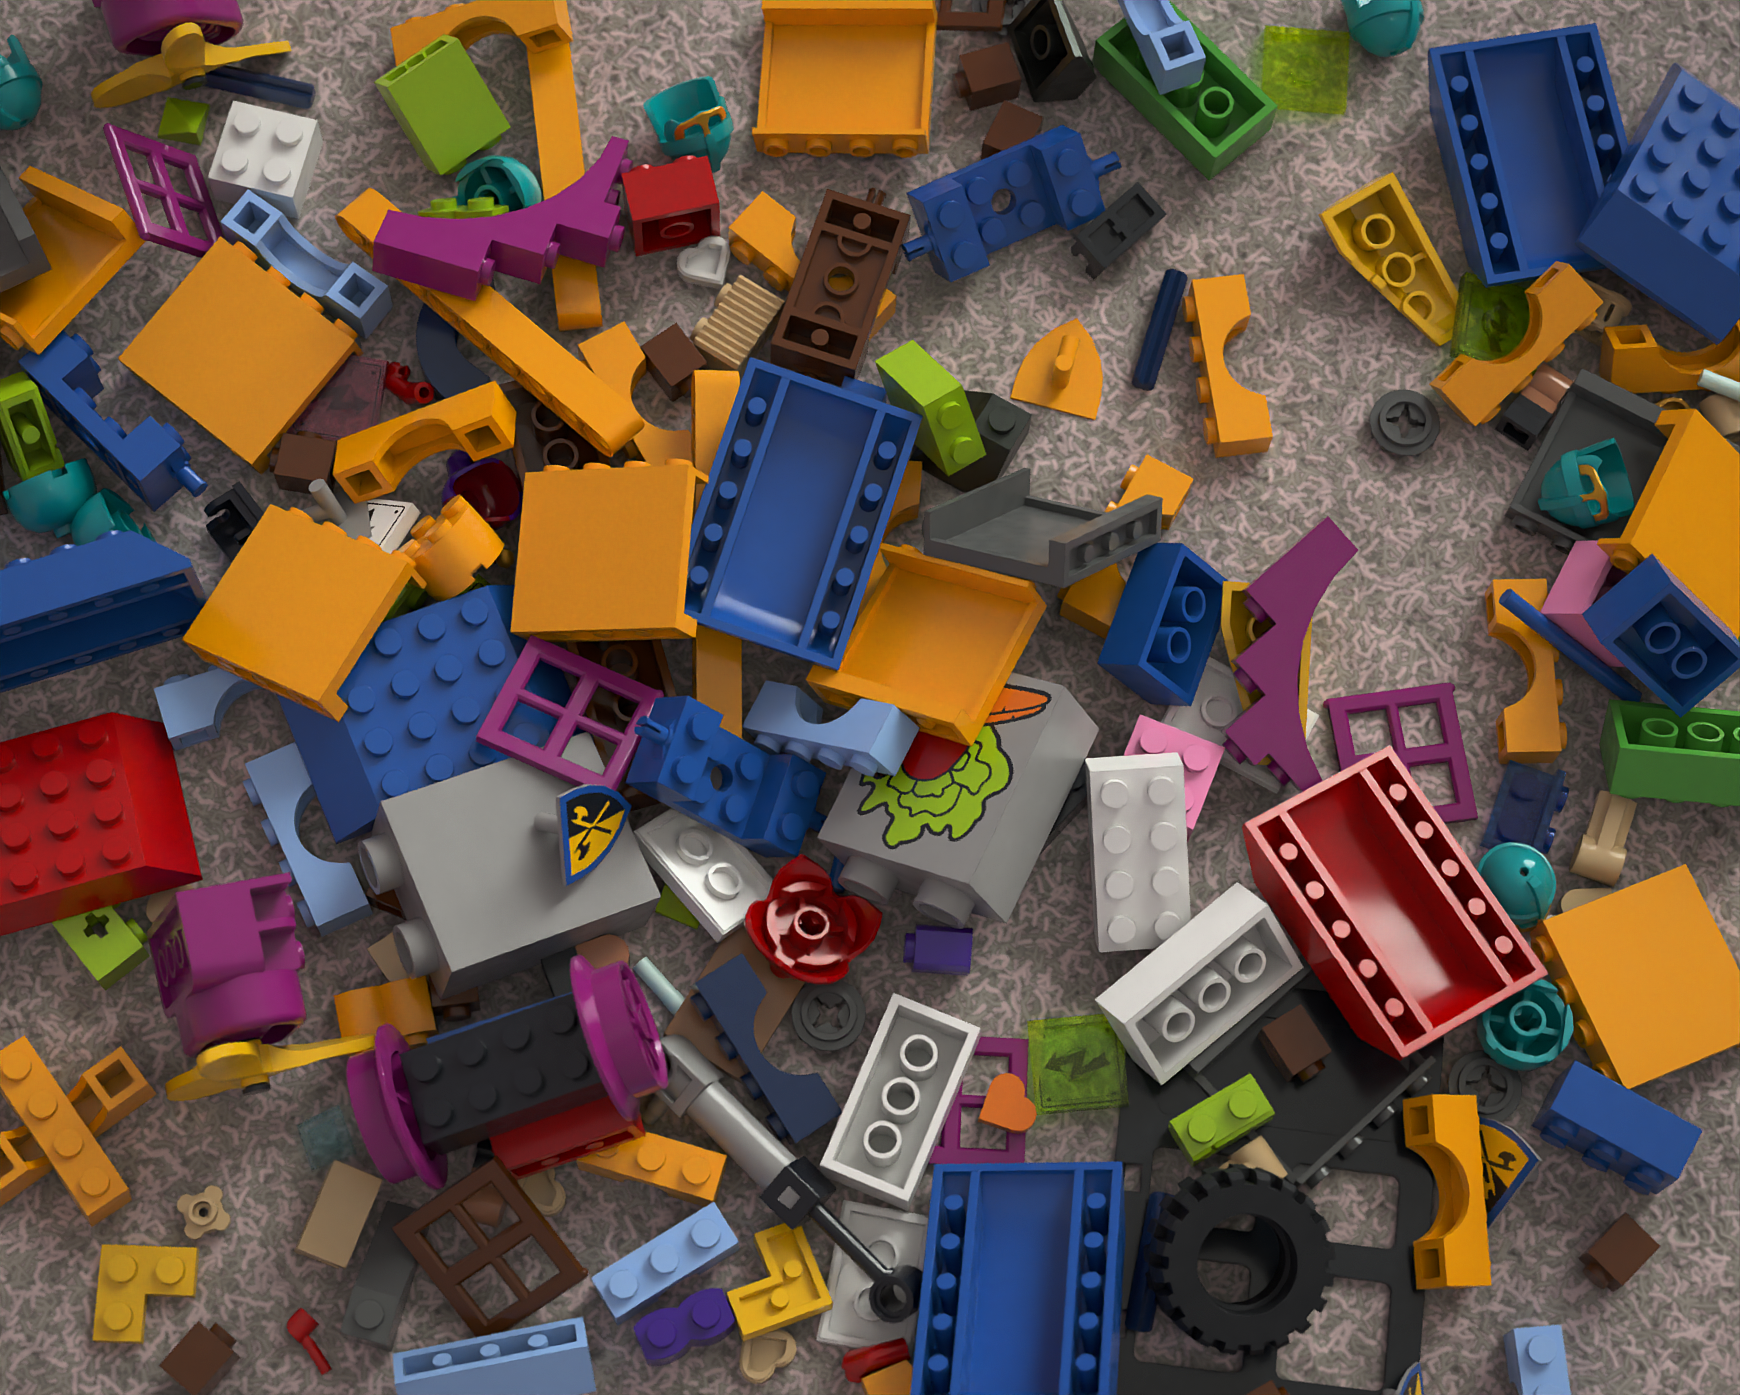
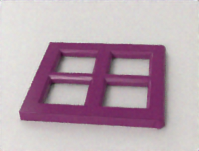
[103,123,225,258]
[476,635,664,791]
[1323,682,1478,824]
[928,1037,1029,1165]

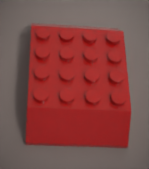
[0,712,203,936]
[1242,745,1548,1061]

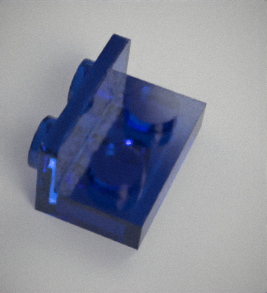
[1480,760,1570,854]

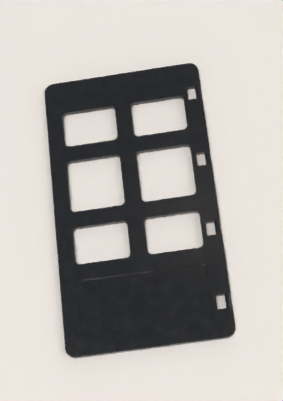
[1114,988,1444,1395]

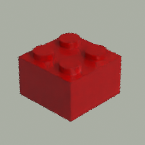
[621,155,720,257]

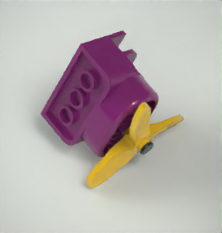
[91,0,292,108]
[147,872,375,1101]

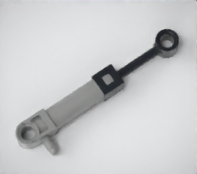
[642,1034,923,1323]

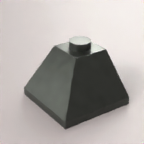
[1007,0,1097,102]
[909,390,1032,493]

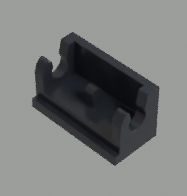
[1071,182,1167,280]
[204,481,264,563]

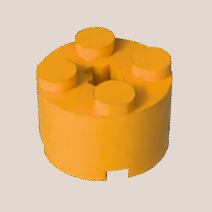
[398,494,504,602]

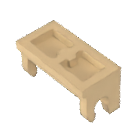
[294,1159,383,1269]

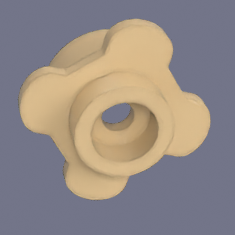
[177,1185,231,1240]

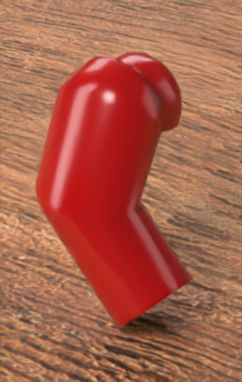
[382,362,434,405]
[841,1337,910,1383]

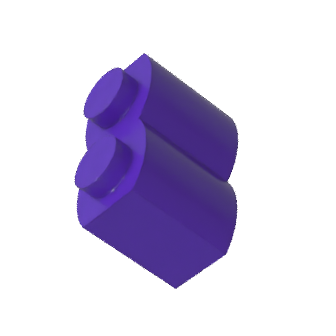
[903,924,973,976]
[633,1288,736,1366]

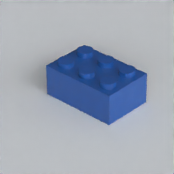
[1097,543,1228,706]
[1582,554,1740,718]
[1531,1060,1703,1195]

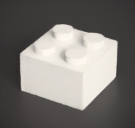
[208,100,323,219]

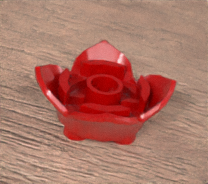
[744,854,883,985]

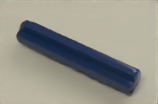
[204,65,315,109]
[1131,269,1188,391]
[1124,1191,1174,1333]

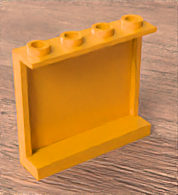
[752,0,937,158]
[0,166,147,355]
[118,236,364,475]
[1597,408,1740,639]
[510,459,709,642]
[182,504,427,722]
[805,542,1047,747]
[1529,864,1740,1090]

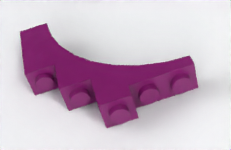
[372,136,633,301]
[1221,516,1359,793]

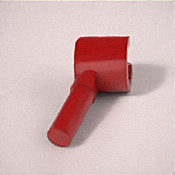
[287,1308,332,1375]

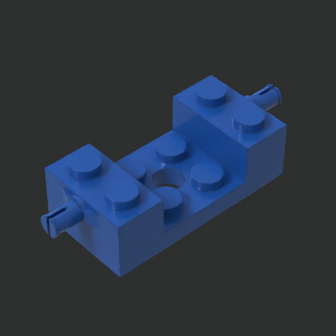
[901,125,1121,283]
[18,330,208,512]
[625,695,827,858]

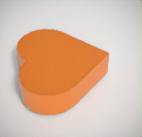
[978,1073,1037,1134]

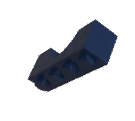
[689,953,842,1145]

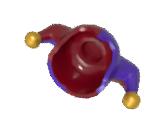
[441,450,523,569]

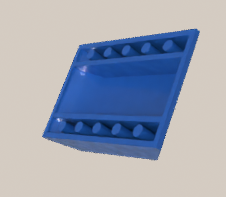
[1428,23,1628,287]
[1574,62,1740,345]
[684,357,923,671]
[0,530,208,693]
[276,585,586,844]
[910,1162,1126,1395]

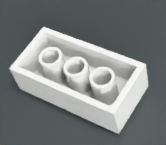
[1085,752,1191,952]
[1095,882,1303,1085]
[820,993,981,1211]

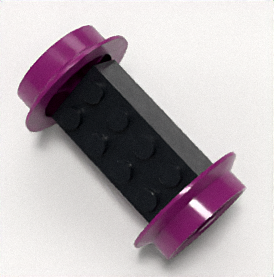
[347,955,668,1190]

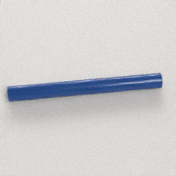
[1499,589,1642,702]

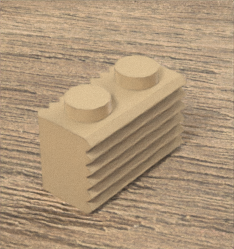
[690,275,785,379]

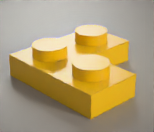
[726,1223,833,1341]
[92,1244,200,1344]

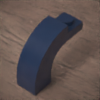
[416,278,495,402]

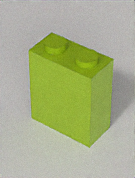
[374,34,511,175]
[875,340,987,476]

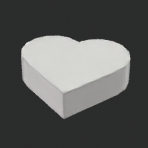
[677,236,730,290]

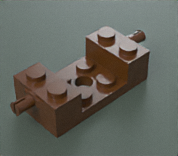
[770,188,911,386]

